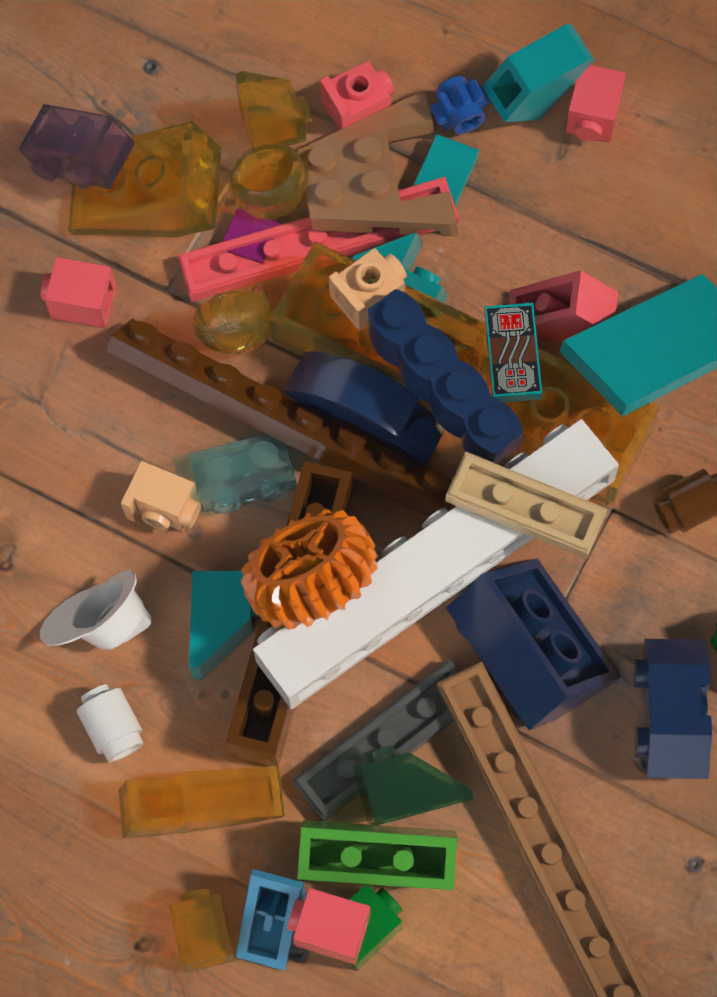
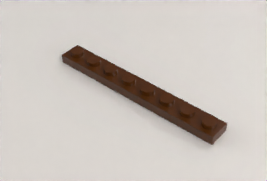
[106,318,456,517]

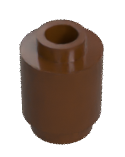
[652,469,717,534]

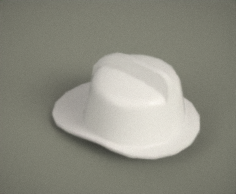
[40,570,152,650]

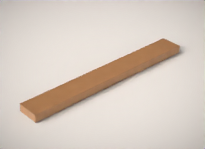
[436,662,653,997]

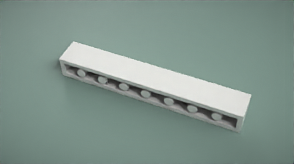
[253,419,619,710]

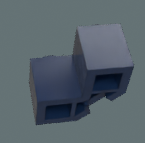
[634,639,712,779]

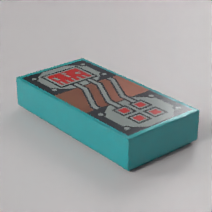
[484,303,542,402]

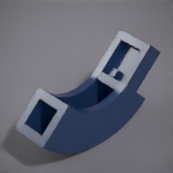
[282,351,445,466]

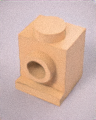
[328,248,407,331]
[121,461,202,532]

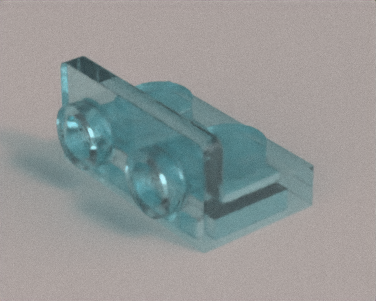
[189,434,297,514]

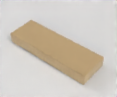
[445,451,608,559]

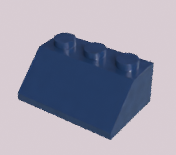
[446,558,621,731]

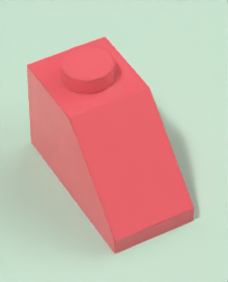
[508,271,618,342]

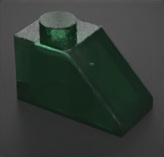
[353,745,474,826]

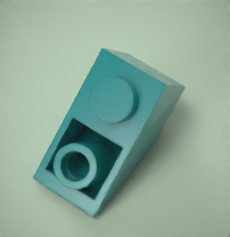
[482,24,595,122]

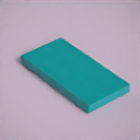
[560,274,717,417]

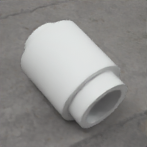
[76,684,144,763]

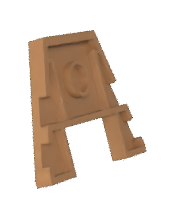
[298,91,459,237]

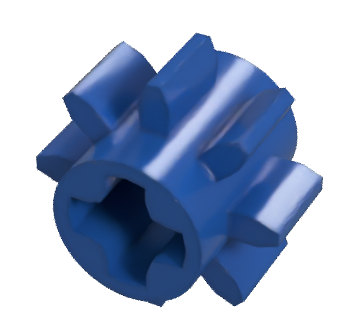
[430,76,491,134]

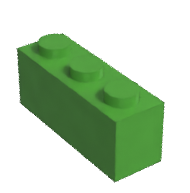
[297,820,457,890]

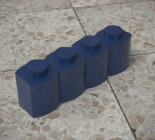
[368,289,523,466]

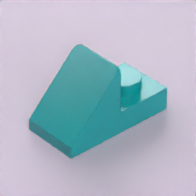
[350,233,449,312]

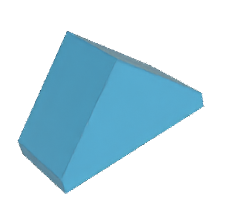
[236,869,307,971]

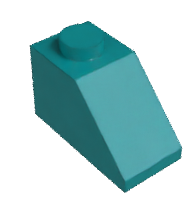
[189,571,259,680]

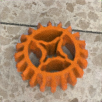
[241,509,378,630]

